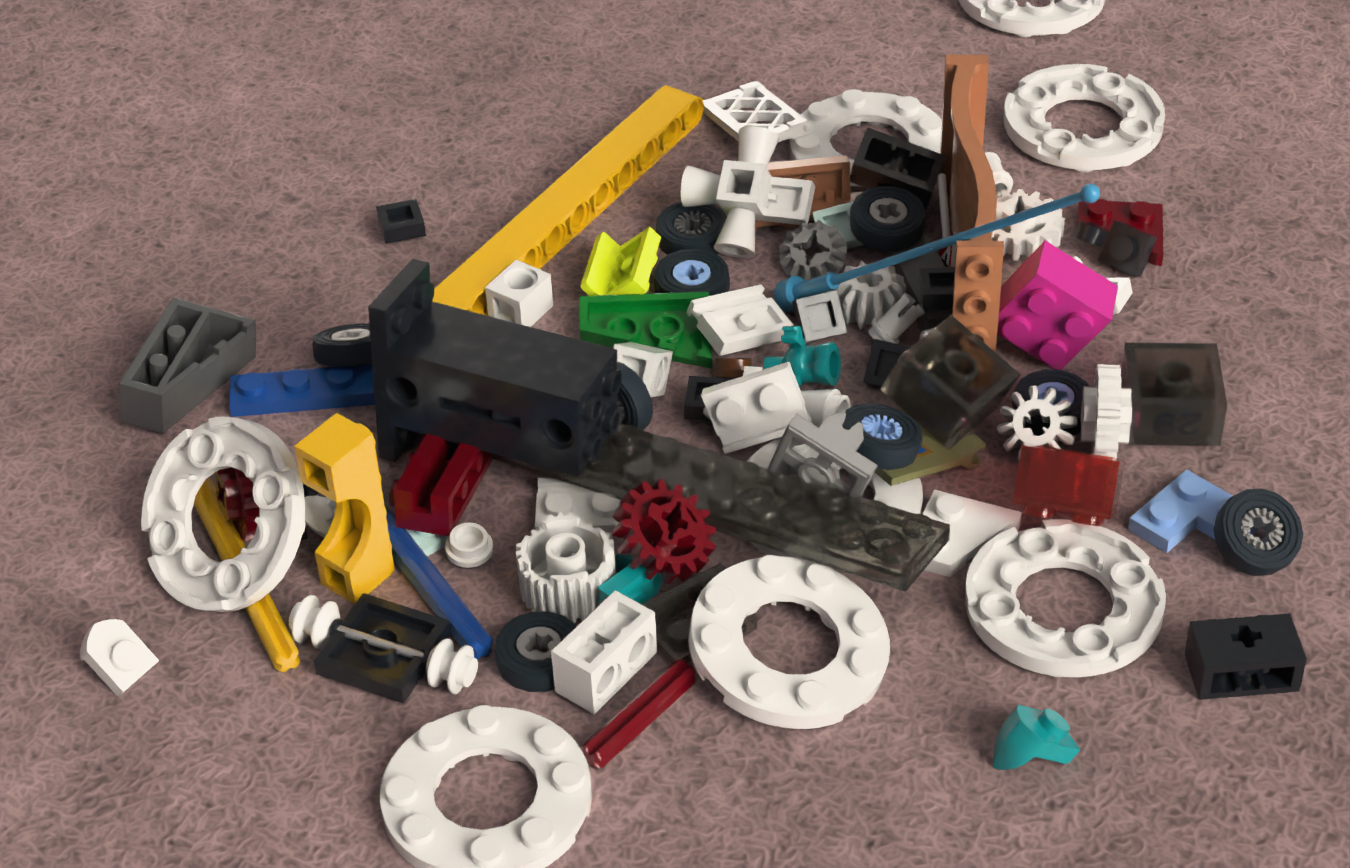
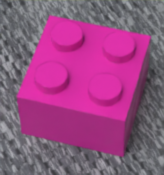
[997,241,1118,370]

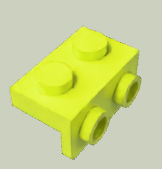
[580,226,661,296]

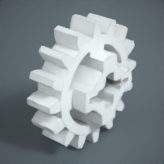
[992,189,1065,261]
[1080,364,1132,466]

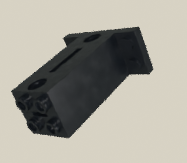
[368,259,622,478]

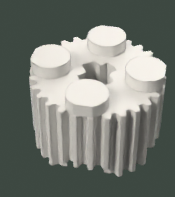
[516,512,616,623]

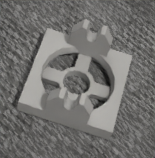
[764,411,878,525]

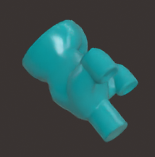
[764,326,841,388]

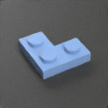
[1128,469,1260,553]

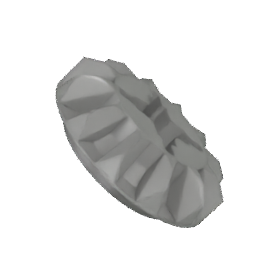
[779,219,847,281]

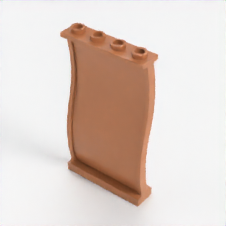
[938,55,1004,386]

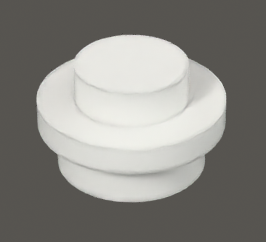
[445,523,493,568]

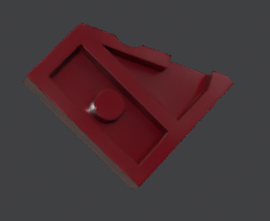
[1077,199,1164,266]

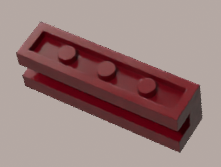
[389,434,496,537]

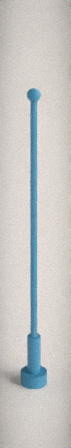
[774,184,1100,313]

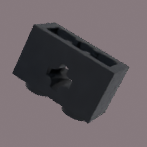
[850,127,946,210]
[1184,613,1307,700]

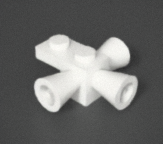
[681,126,815,259]

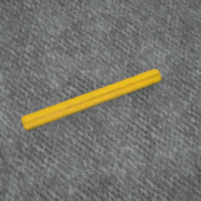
[194,477,300,672]

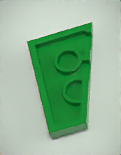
[579,292,712,368]

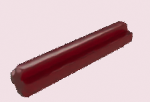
[581,659,696,769]

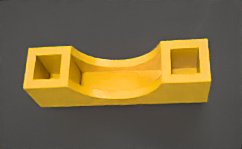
[294,413,395,605]

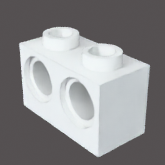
[551,590,657,714]

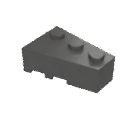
[119,297,256,434]

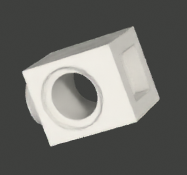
[485,260,553,327]
[613,342,673,397]

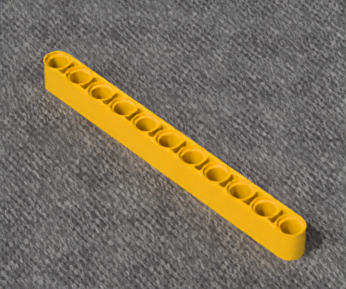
[432,85,704,316]

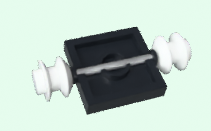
[289,593,478,703]

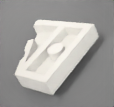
[904,489,1022,577]

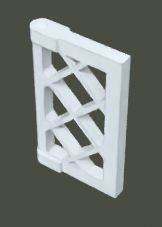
[703,81,814,142]

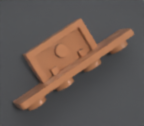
[755,155,864,231]

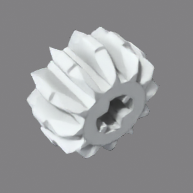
[834,261,906,330]
[997,385,1077,465]

